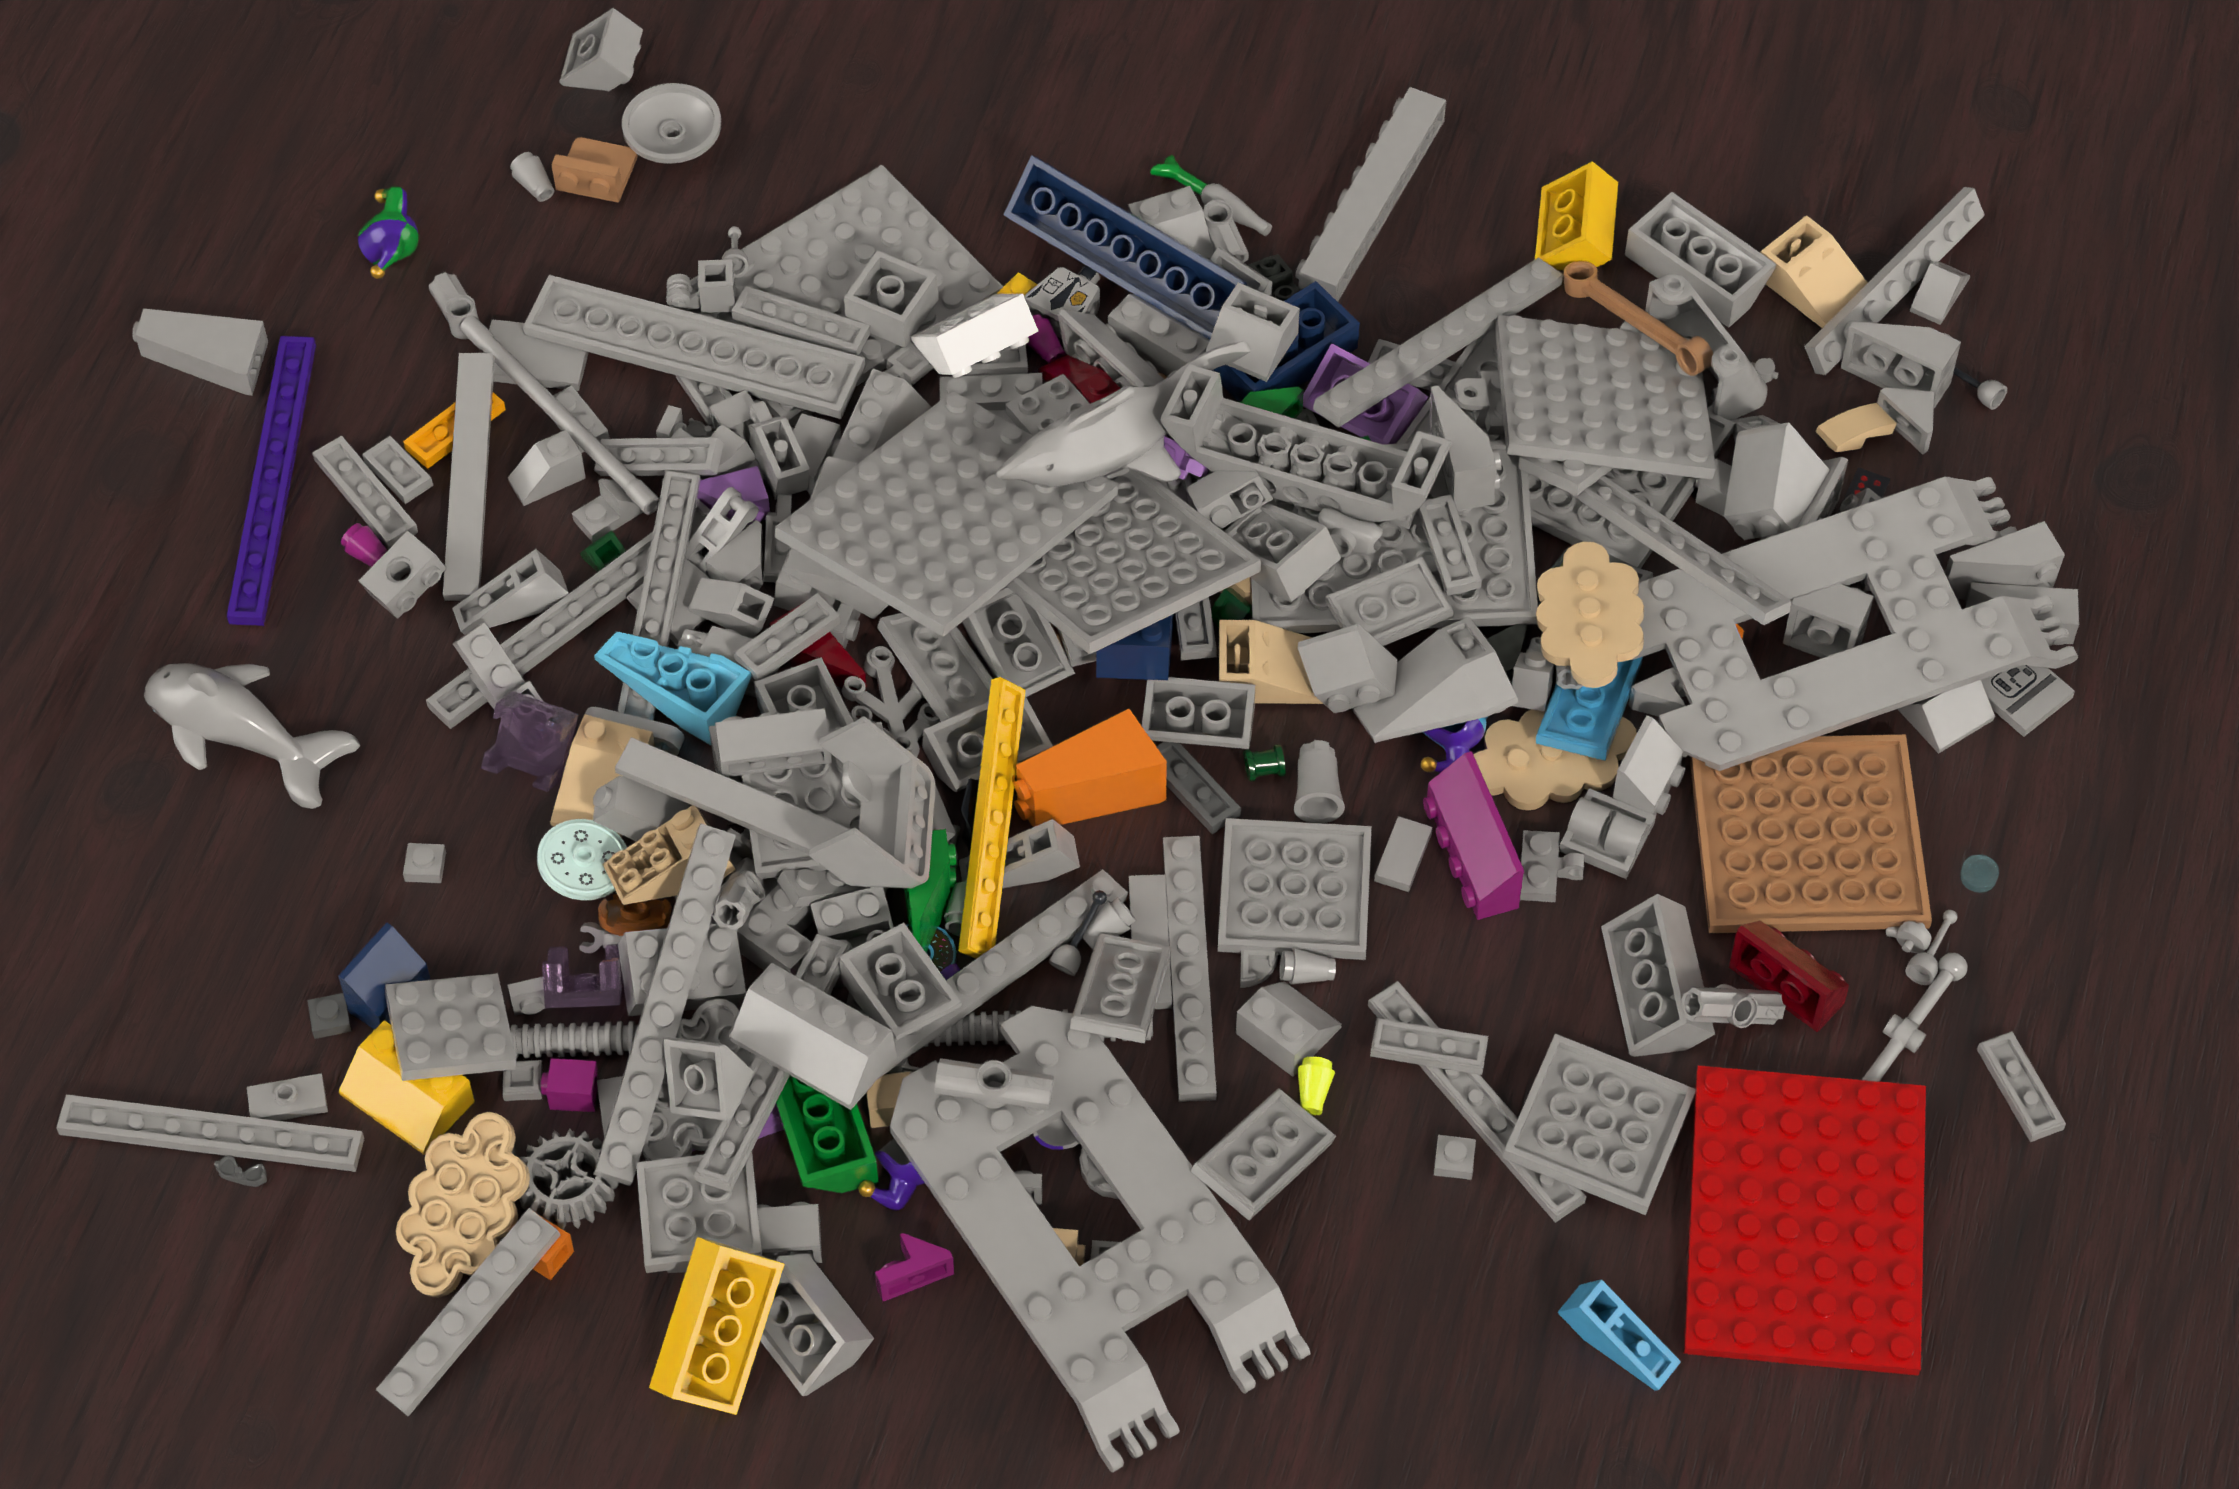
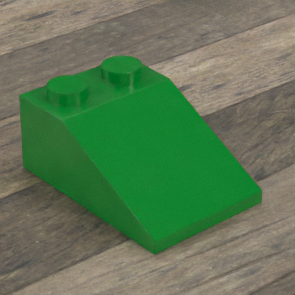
[904,829,957,953]

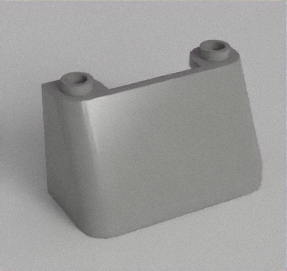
[1645,274,1767,420]

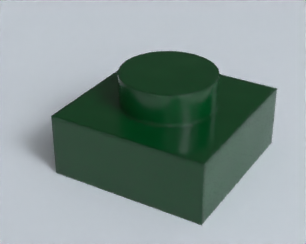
[1211,588,1252,627]

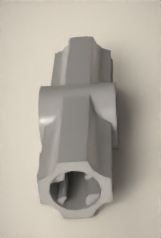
[713,857,765,931]
[1680,984,1786,1028]
[934,1058,1054,1110]

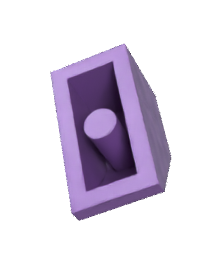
[697,466,770,525]

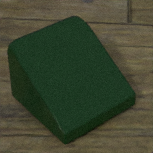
[579,530,626,572]

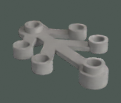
[842,646,939,757]

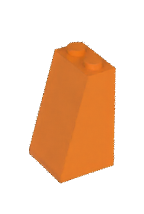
[1013,708,1167,827]

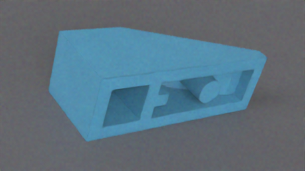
[1557,1279,1681,1391]

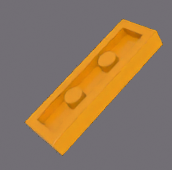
[403,393,506,469]

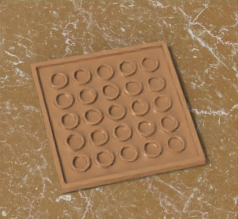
[1690,734,1932,933]

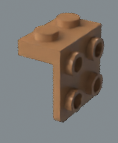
[552,137,638,203]

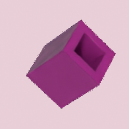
[541,1058,600,1112]

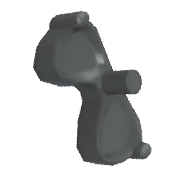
[215,1155,267,1187]

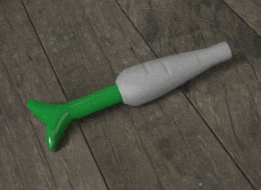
[1150,155,1272,236]

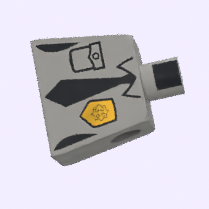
[1024,266,1100,339]

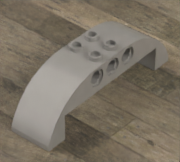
[1160,364,1451,522]

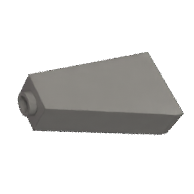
[133,308,268,396]

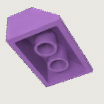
[1303,343,1428,444]

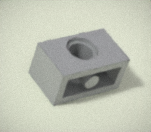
[359,530,447,619]

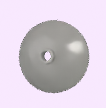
[622,83,721,163]

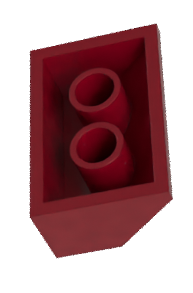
[1729,920,1849,1032]

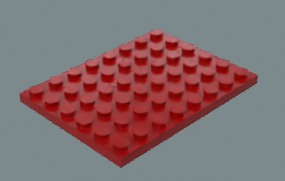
[1684,1066,1926,1376]

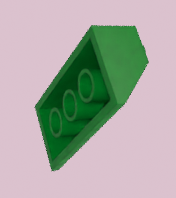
[776,1075,879,1193]

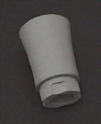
[1294,740,1345,823]

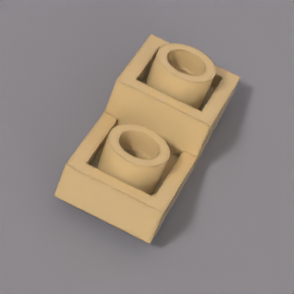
[1816,403,1897,452]

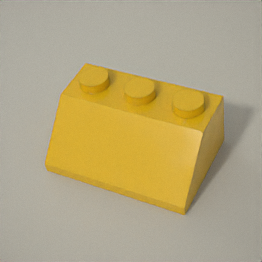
[1535,161,1618,270]
[339,1020,475,1155]

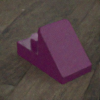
[875,1233,954,1302]

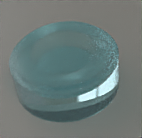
[1960,855,1999,893]

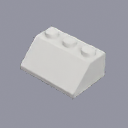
[910,294,1038,378]

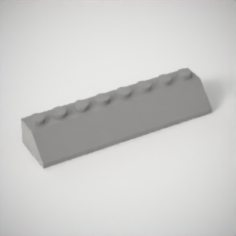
[774,368,931,612]

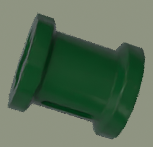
[1244,744,1286,782]

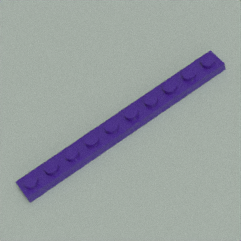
[227,336,316,626]

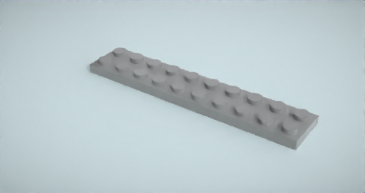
[523,275,866,419]

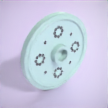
[537,819,627,900]

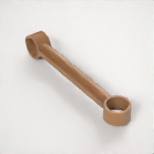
[1564,261,1713,376]

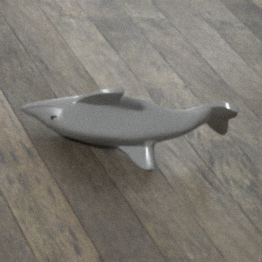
[996,341,1251,487]

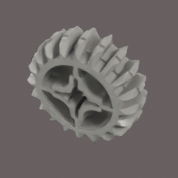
[519,1128,618,1229]

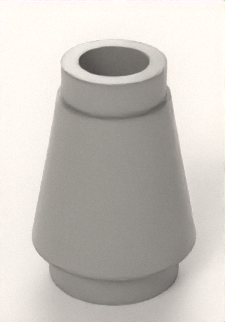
[510,152,555,202]
[1083,898,1136,950]
[1280,948,1336,985]

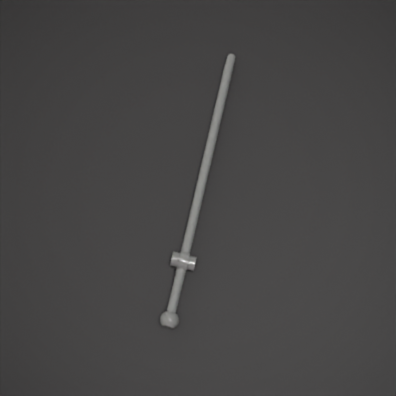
[1862,953,1967,1082]

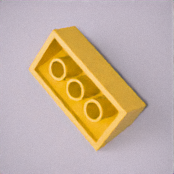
[649,1237,785,1415]

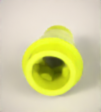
[1298,1057,1335,1115]

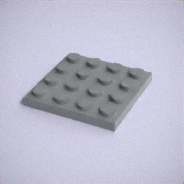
[741,722,883,879]
[1218,818,1372,960]
[1502,1034,1696,1215]

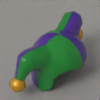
[358,186,419,279]

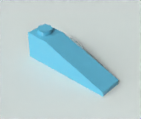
[594,632,752,745]

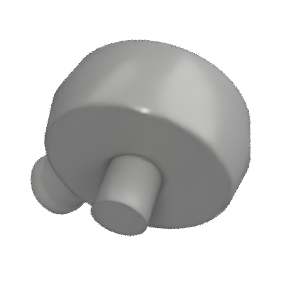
[1886,921,1931,953]

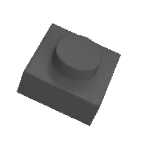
[307,993,352,1039]

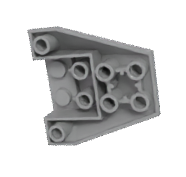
[1352,616,1519,743]

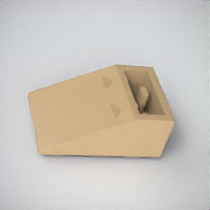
[1760,215,1867,328]
[1219,620,1323,704]
[603,805,736,905]

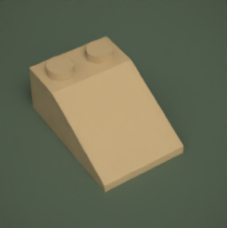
[550,714,655,835]

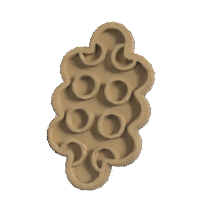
[1536,542,1644,688]
[1473,709,1637,811]
[396,1112,530,1298]

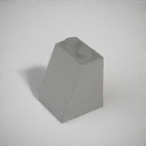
[1724,422,1830,540]

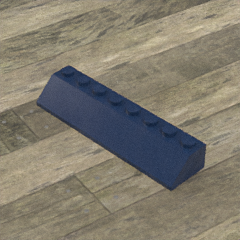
[1003,155,1247,340]

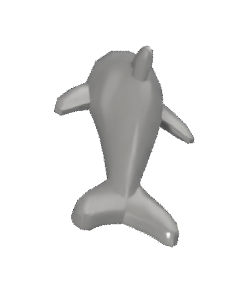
[144,663,360,809]

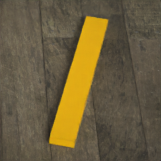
[958,677,1026,959]

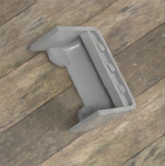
[809,716,936,888]

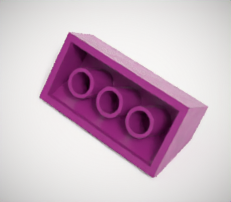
[1423,751,1524,920]

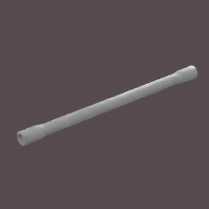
[460,316,660,515]

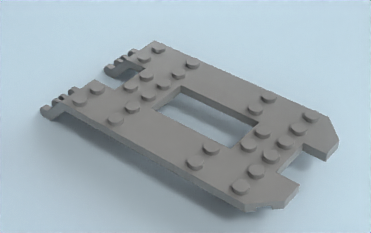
[1632,477,2078,771]
[890,1006,1310,1473]

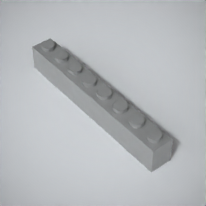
[1295,87,1446,302]

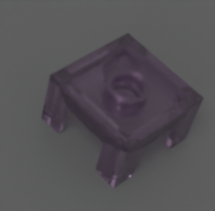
[481,691,578,792]
[542,944,625,1008]

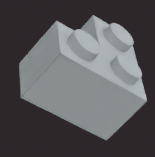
[736,884,814,975]

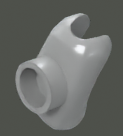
[1318,507,1383,557]

